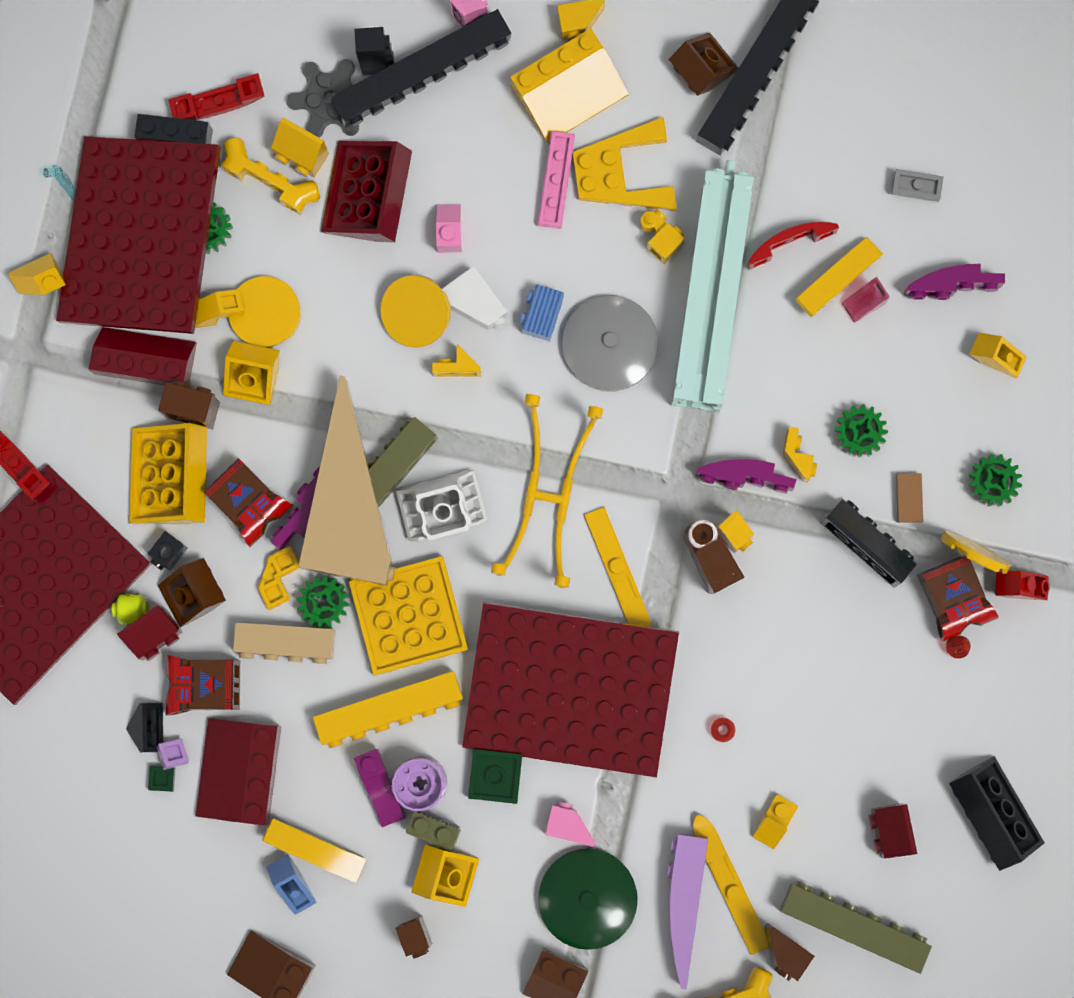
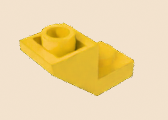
[195,289,244,328]
[783,427,817,483]

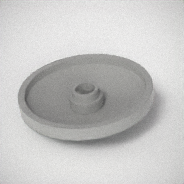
[562,295,658,392]

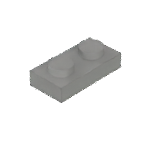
[891,169,944,202]

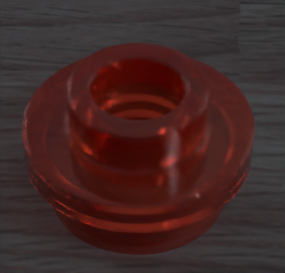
[946,636,971,659]
[711,718,735,742]

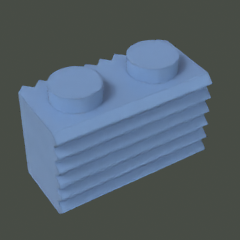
[519,284,564,342]

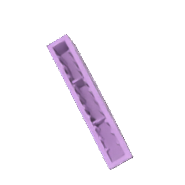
[667,833,708,990]

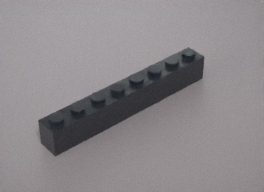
[696,0,820,156]
[331,9,512,127]

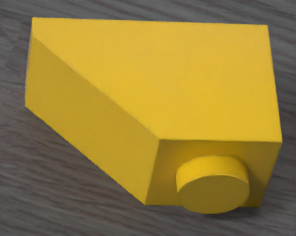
[557,0,605,41]
[8,253,65,295]
[970,332,1027,378]
[717,510,754,553]

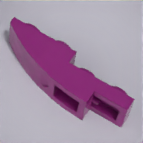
[904,264,1005,300]
[696,459,797,494]
[271,466,320,550]

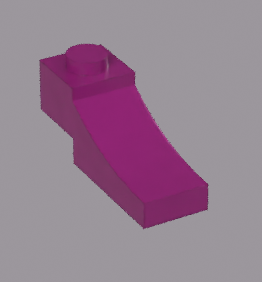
[354,749,405,827]

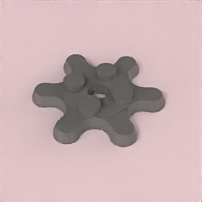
[287,59,359,138]

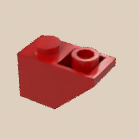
[995,571,1050,600]

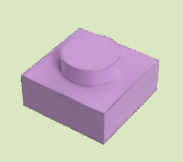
[157,738,189,770]

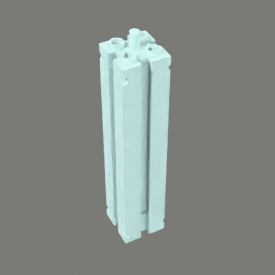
[671,160,754,413]

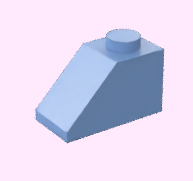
[266,854,317,915]

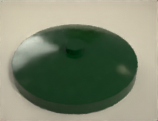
[538,849,638,950]

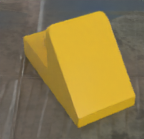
[432,344,482,377]
[752,794,799,849]

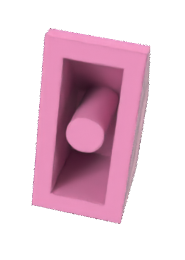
[449,0,488,27]
[436,205,462,253]
[545,802,595,847]

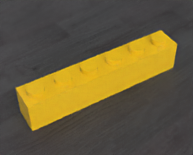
[313,671,464,748]

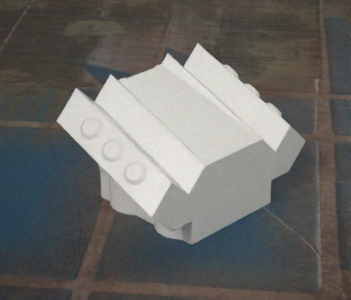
[396,470,488,541]

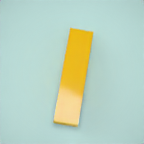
[795,237,883,318]
[262,818,366,882]

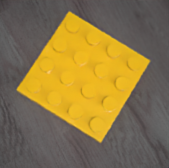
[349,556,469,676]

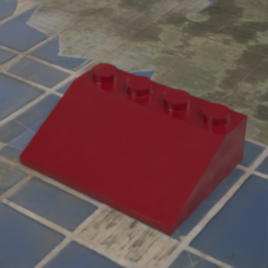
[321,141,412,242]
[195,718,281,826]

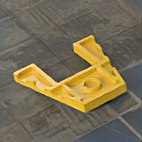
[573,117,677,212]

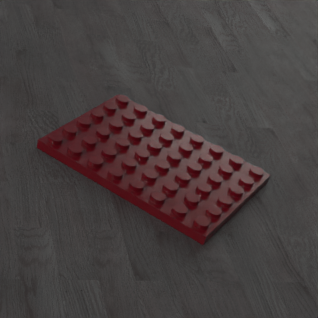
[56,136,221,334]
[0,464,152,705]
[462,602,679,778]

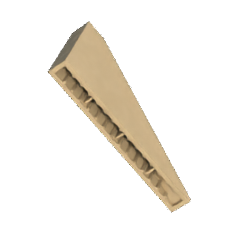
[298,375,395,586]

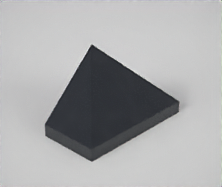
[126,703,163,753]

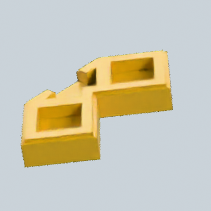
[258,545,300,611]

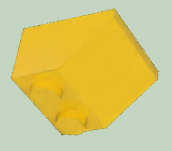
[271,117,329,178]
[223,341,280,405]
[411,844,479,907]

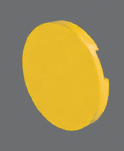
[381,275,451,348]
[229,276,301,348]
[941,530,1011,574]

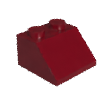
[117,605,183,661]
[868,803,918,859]

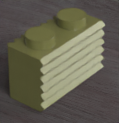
[406,811,461,852]

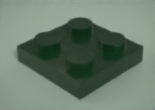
[468,749,522,804]

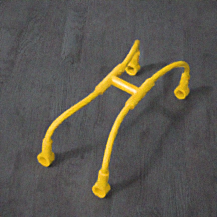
[490,394,603,588]

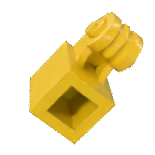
[640,209,685,264]

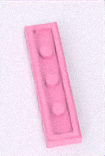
[538,131,575,229]

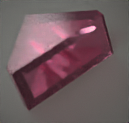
[842,277,890,323]

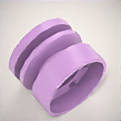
[392,756,447,811]

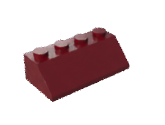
[88,327,197,387]

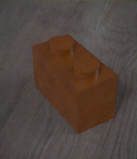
[395,916,433,959]

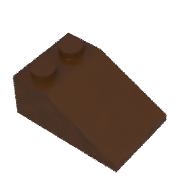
[227,930,316,998]

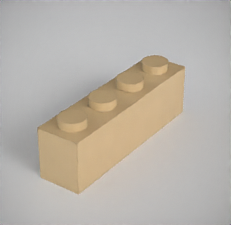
[233,622,336,664]

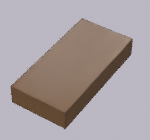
[896,473,923,523]

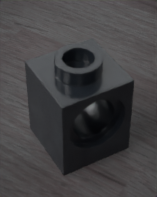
[147,531,188,571]

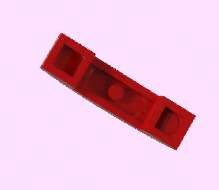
[168,73,265,120]
[747,222,839,270]
[0,430,50,500]

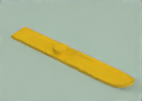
[584,507,652,627]
[693,815,768,955]

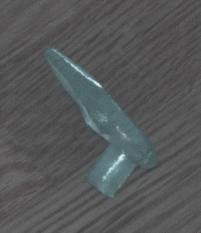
[43,165,76,201]

